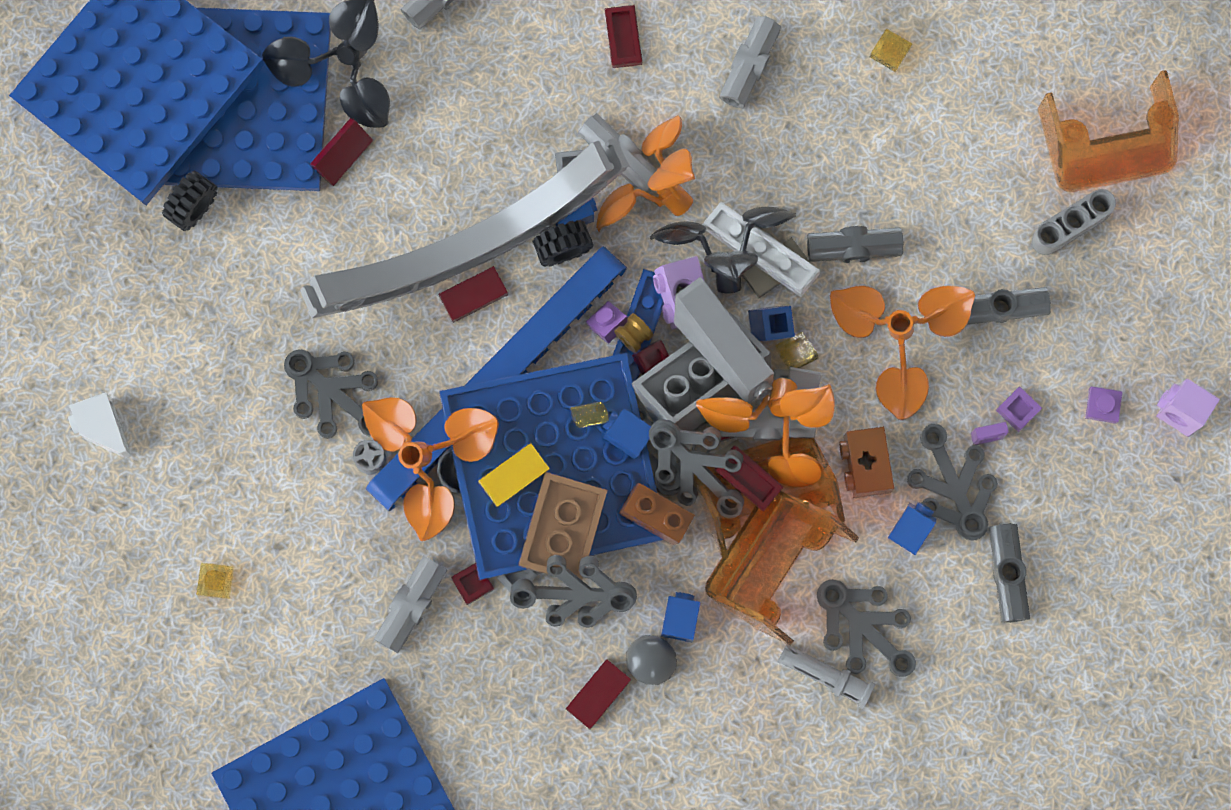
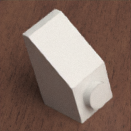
[68,392,131,458]

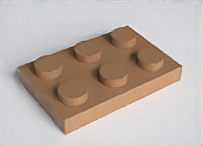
[518,472,608,580]

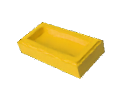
[478,443,550,507]

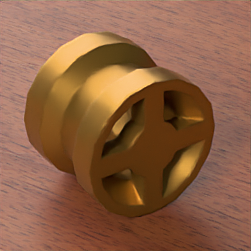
[614,313,654,353]

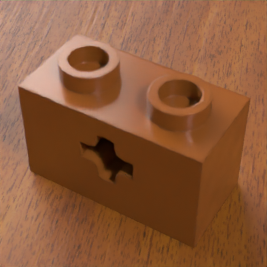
[839,426,894,498]
[619,483,695,545]

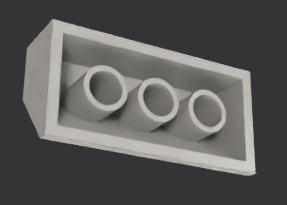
[632,312,771,436]

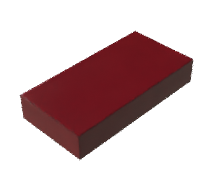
[605,5,643,68]
[310,118,373,186]
[438,266,508,323]
[714,445,784,511]
[565,659,631,730]

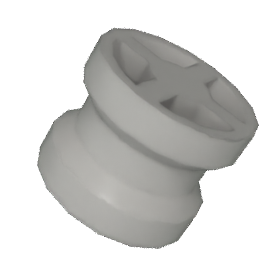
[353,440,386,475]

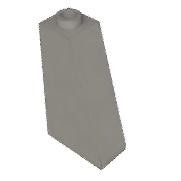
[674,277,774,403]

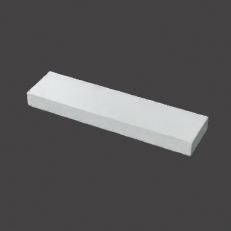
[702,202,820,297]

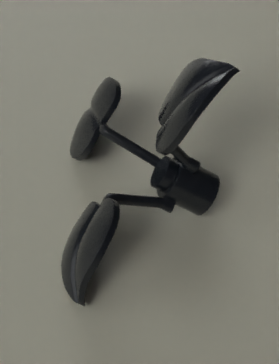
[262,0,390,128]
[650,207,796,294]

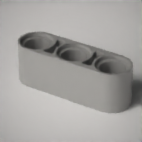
[1032,189,1116,255]

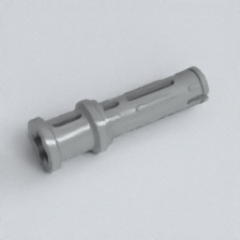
[778,644,875,710]

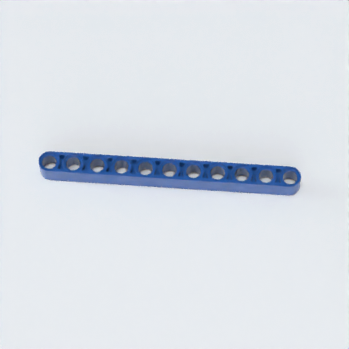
[366,246,627,511]

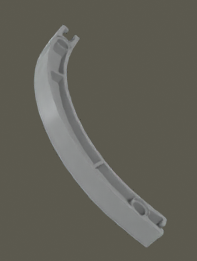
[300,138,629,318]

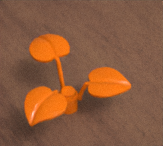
[596,115,695,232]
[830,286,975,420]
[696,378,835,487]
[362,397,499,541]

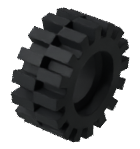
[162,171,218,231]
[532,220,594,267]

